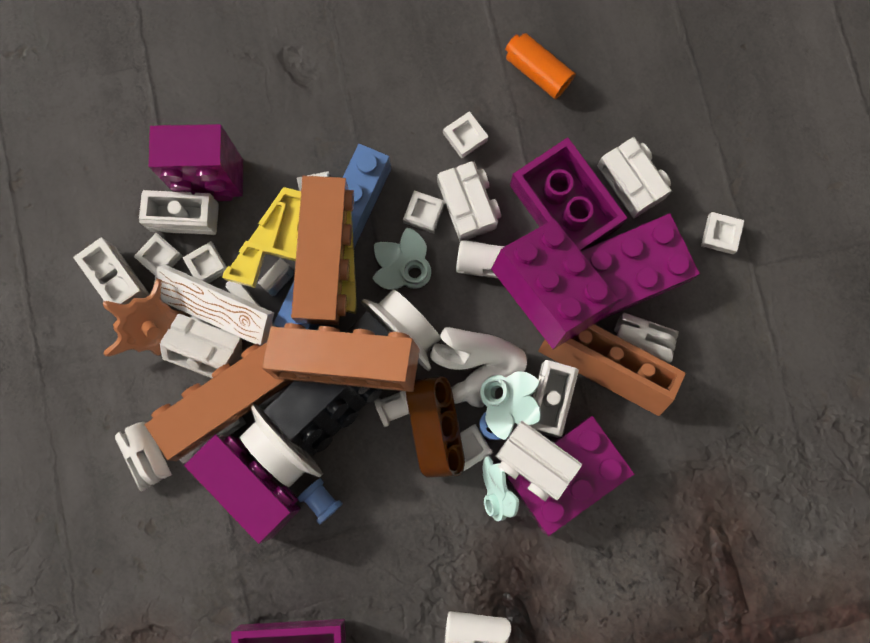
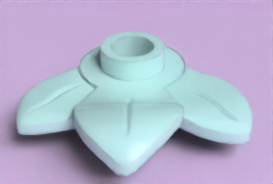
[373,228,431,290]
[480,371,541,440]
[482,456,519,522]

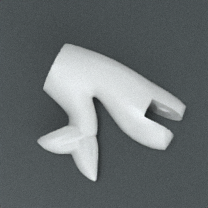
[430,327,527,408]

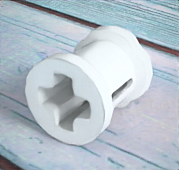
[374,391,409,427]

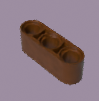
[406,376,465,478]

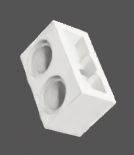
[73,237,150,304]

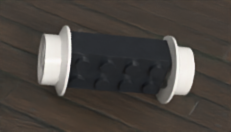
[240,289,441,487]

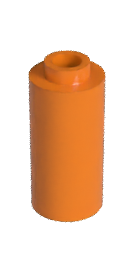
[505,33,576,99]

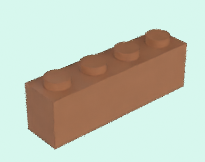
[291,176,354,325]
[262,323,420,392]
[538,324,686,416]
[144,343,294,461]

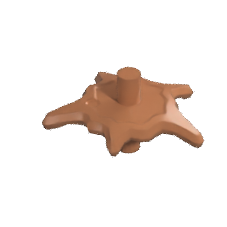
[102,279,190,357]

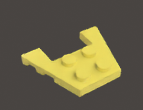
[222,187,357,314]

